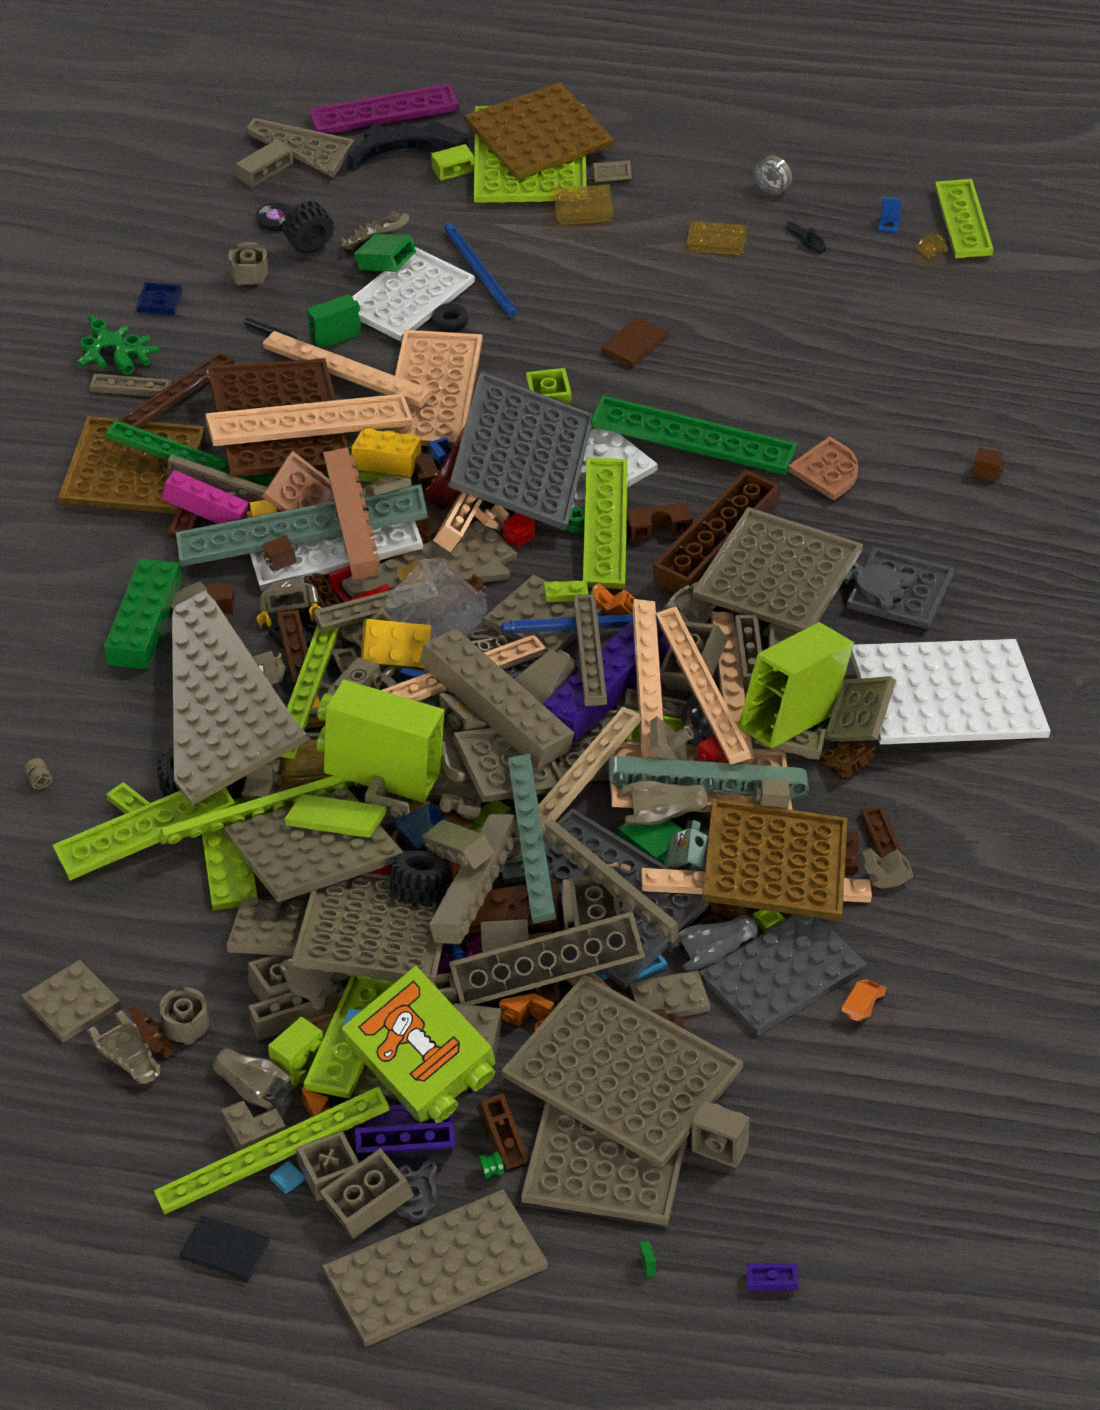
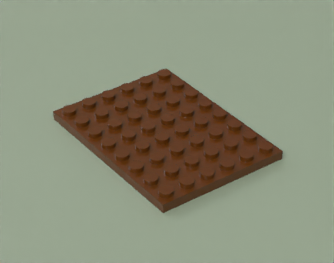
[207,359,350,477]

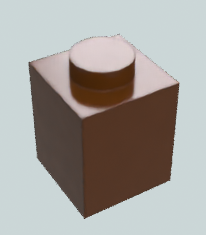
[973,447,1006,480]
[262,535,297,571]

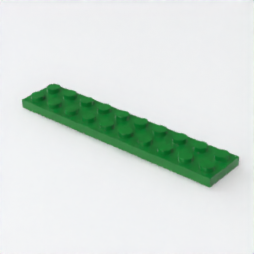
[591,395,797,475]

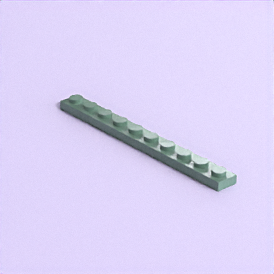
[508,753,556,924]

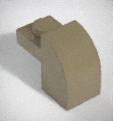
[862,848,914,888]

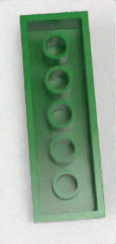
[104,558,182,670]

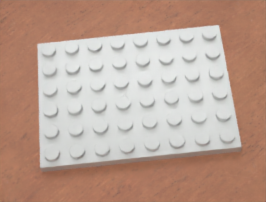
[851,639,1051,744]

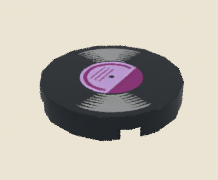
[256,203,291,231]

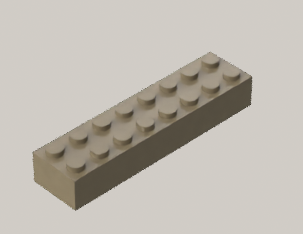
[419,628,574,769]
[449,911,645,1005]

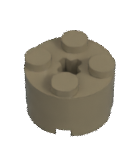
[228,242,268,285]
[160,988,209,1045]

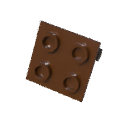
[815,741,876,780]

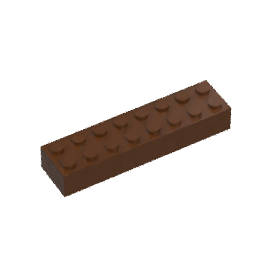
[653,470,780,593]

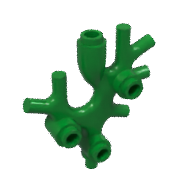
[77,314,159,374]

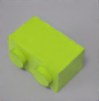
[431,144,474,181]

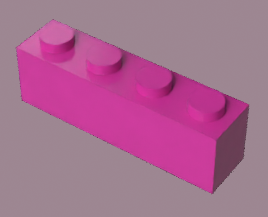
[162,470,249,524]

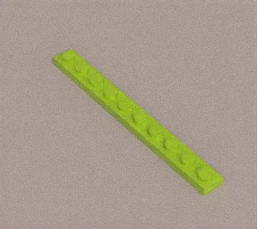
[280,625,340,759]
[158,776,365,844]
[154,1086,390,1215]

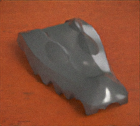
[669,915,758,972]

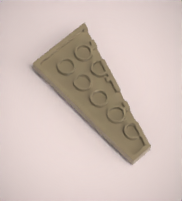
[246,118,355,177]

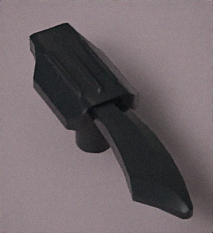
[787,221,826,254]

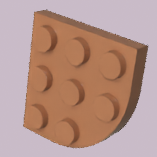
[788,436,858,501]
[261,451,334,512]

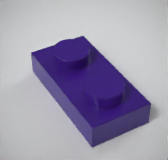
[746,1263,798,1291]

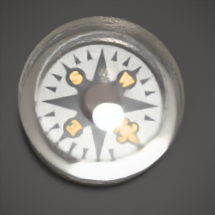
[754,155,792,195]

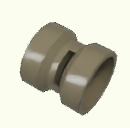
[24,758,52,789]

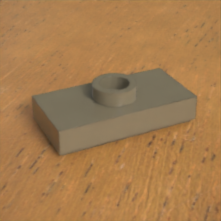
[593,160,632,183]

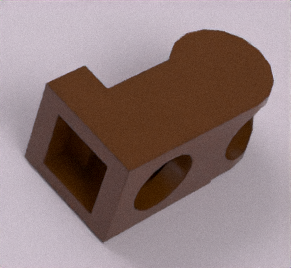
[415,454,440,492]

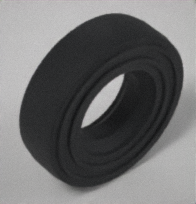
[433,303,468,332]

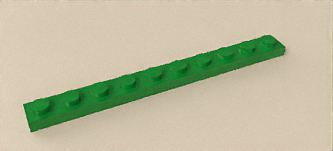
[106,420,274,487]

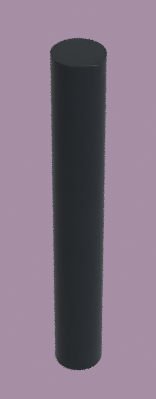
[244,317,297,339]

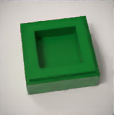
[640,1241,656,1277]

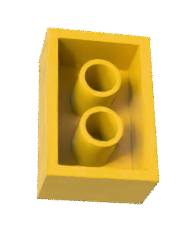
[352,428,421,477]
[360,619,431,669]

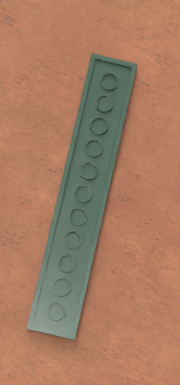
[176,484,428,567]

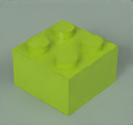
[526,368,572,406]
[268,1016,323,1090]

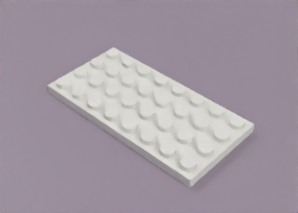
[250,521,423,591]

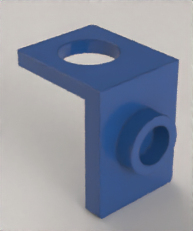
[878,196,902,233]

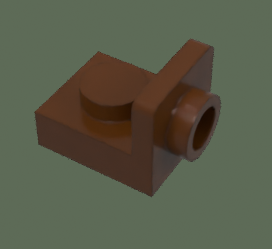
[710,902,747,921]

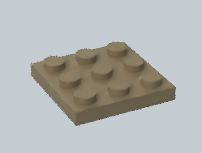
[824,676,896,742]
[22,960,121,1043]

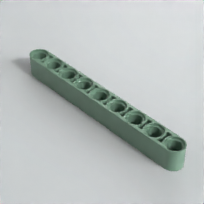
[609,756,809,798]

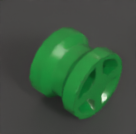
[567,507,585,533]
[478,1151,504,1180]

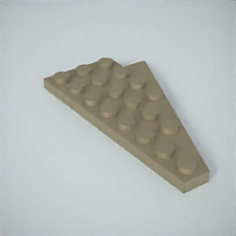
[342,520,517,598]

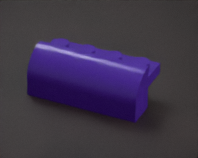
[355,1104,455,1156]

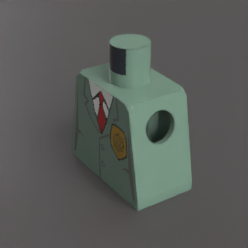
[664,820,709,871]

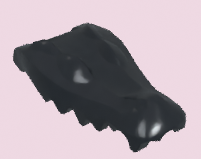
[682,694,715,744]

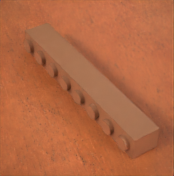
[323,447,380,580]

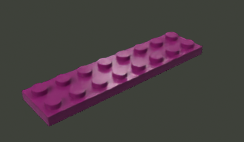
[309,83,459,134]

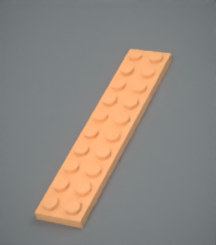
[205,394,413,446]

